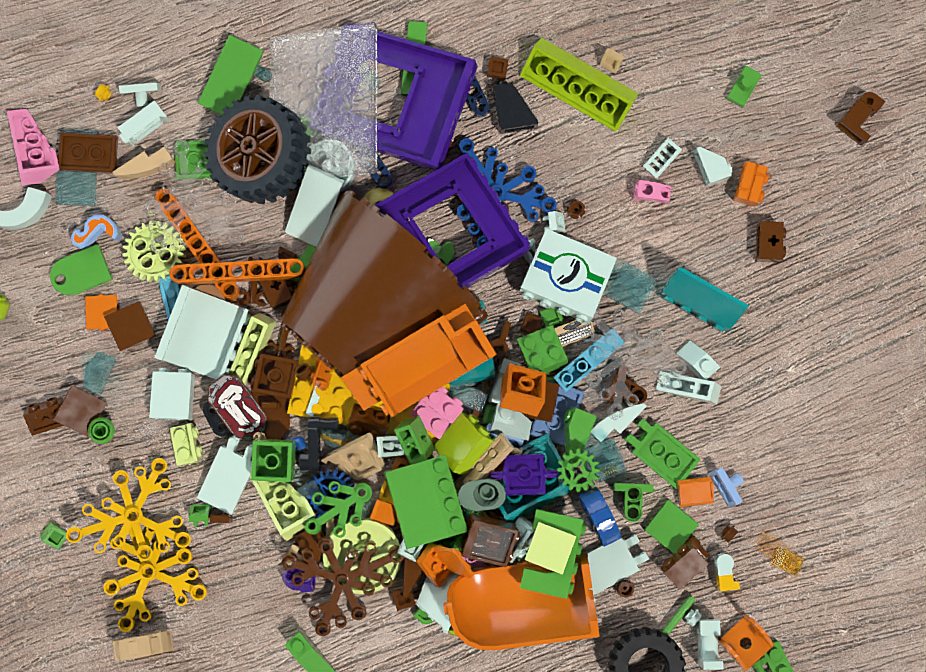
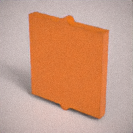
[85,294,118,331]

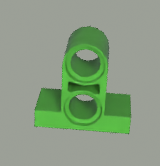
[612,483,654,522]

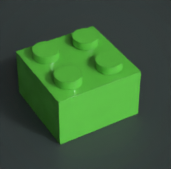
[517,325,568,374]
[251,439,296,482]

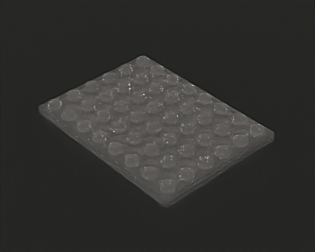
[270,22,377,181]

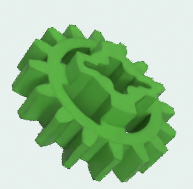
[557,448,601,492]

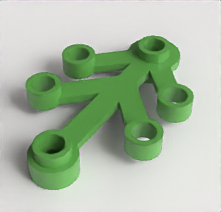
[305,481,372,538]

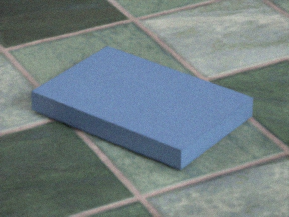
[530,379,585,446]

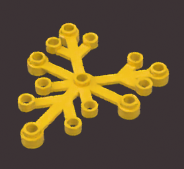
[66,458,191,561]
[103,512,208,632]

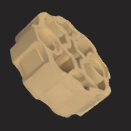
[112,630,174,662]

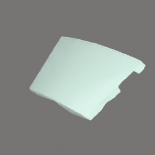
[416,573,460,633]

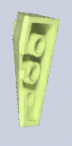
[250,474,316,542]

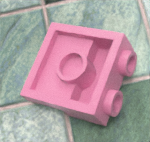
[409,387,464,439]

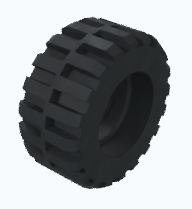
[608,627,686,672]

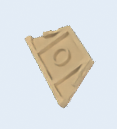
[321,432,385,481]

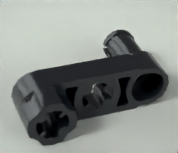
[299,416,339,470]

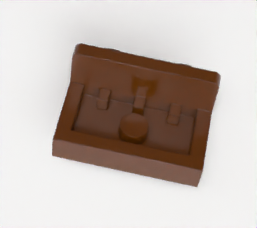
[345,403,391,441]

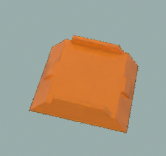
[677,476,714,507]

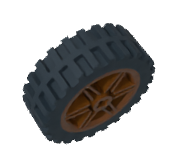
[204,95,311,204]

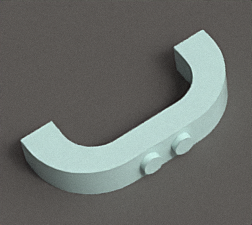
[0,187,52,230]

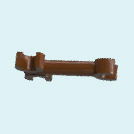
[239,257,267,307]
[266,309,295,359]

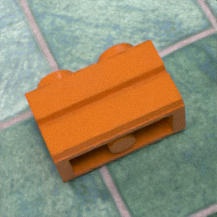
[733,161,770,206]

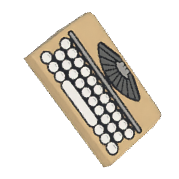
[554,320,595,347]

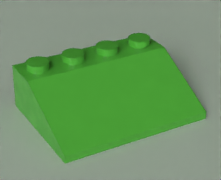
[385,455,468,549]

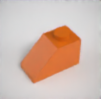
[370,499,399,525]

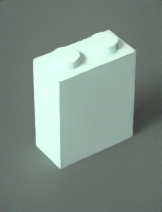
[149,368,195,421]

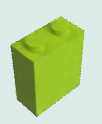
[434,412,493,476]

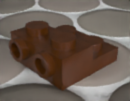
[251,354,299,399]

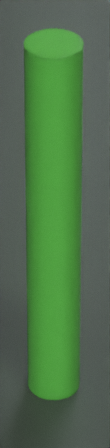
[661,595,696,635]

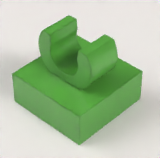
[188,504,211,527]

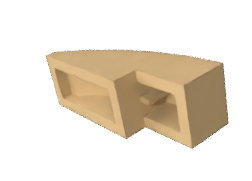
[112,147,175,179]

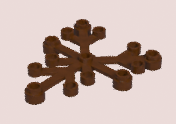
[282,536,404,636]

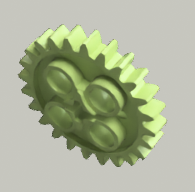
[122,221,186,283]

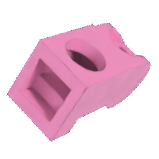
[633,180,671,203]

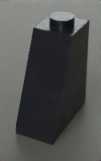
[493,81,538,134]

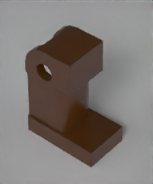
[836,92,886,146]

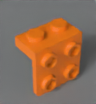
[416,543,474,588]

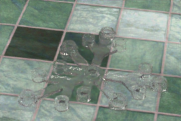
[144,139,243,254]
[581,306,687,420]

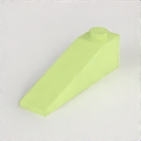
[228,313,277,386]

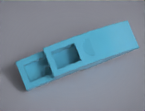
[554,328,625,392]

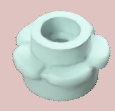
[684,609,702,627]

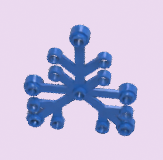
[457,138,557,248]

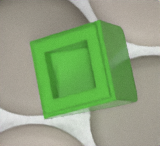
[40,521,67,550]

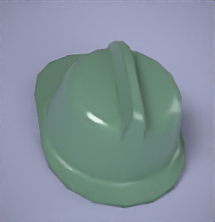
[458,479,506,511]

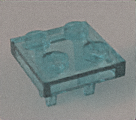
[606,262,658,314]

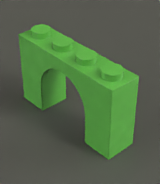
[520,509,586,599]

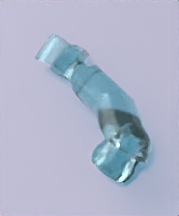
[254,65,273,82]

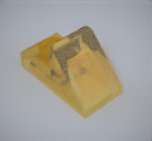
[769,547,804,576]

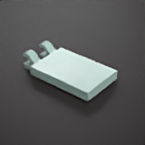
[197,436,253,515]
[587,534,649,595]

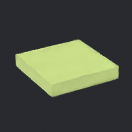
[525,522,576,574]

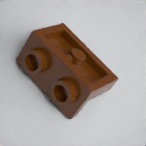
[23,397,64,436]

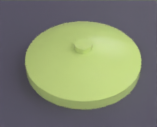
[323,517,401,594]

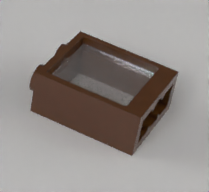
[459,513,520,567]

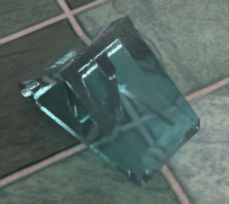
[83,352,117,394]

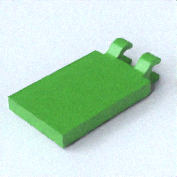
[624,418,701,489]

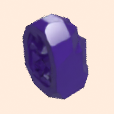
[282,568,316,593]

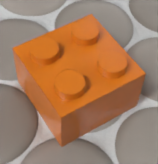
[500,363,546,417]

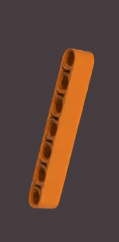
[155,189,241,300]
[169,259,306,285]

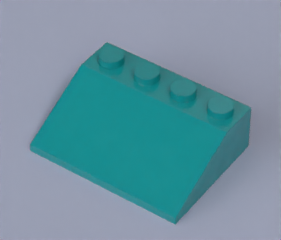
[660,267,749,333]
[498,434,576,523]

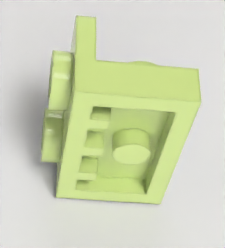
[170,423,203,466]

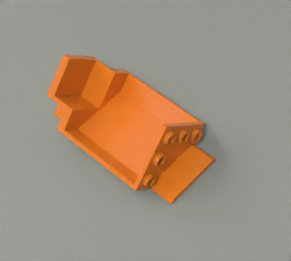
[341,304,497,417]

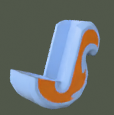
[71,215,121,250]

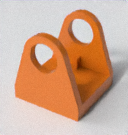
[718,615,774,672]

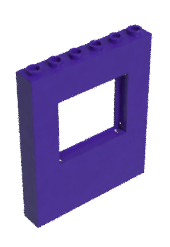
[310,23,478,170]
[375,153,530,288]

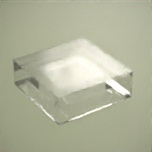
[583,381,606,404]

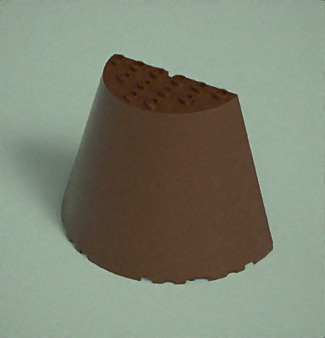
[281,190,488,379]

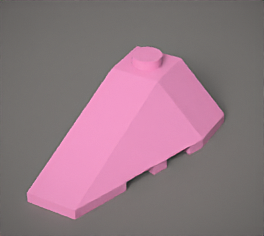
[7,109,59,186]

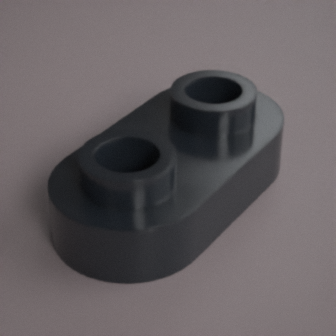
[203,401,230,436]

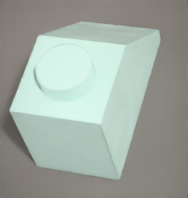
[693,147,732,187]
[676,341,720,380]
[490,404,532,441]

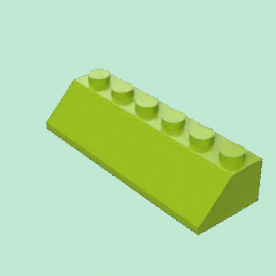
[520,37,639,132]

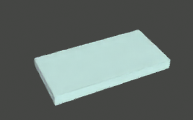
[285,165,344,247]

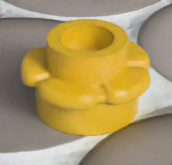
[95,84,112,102]

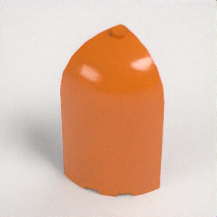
[444,553,600,650]

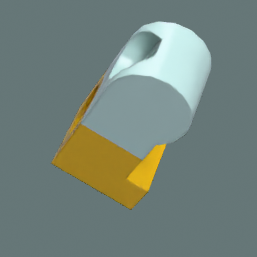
[714,553,740,591]

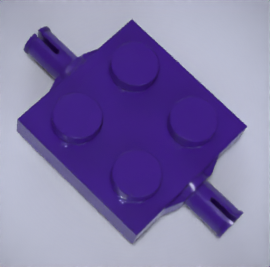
[491,454,558,496]

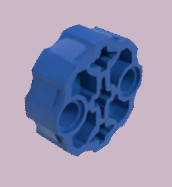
[578,486,622,547]

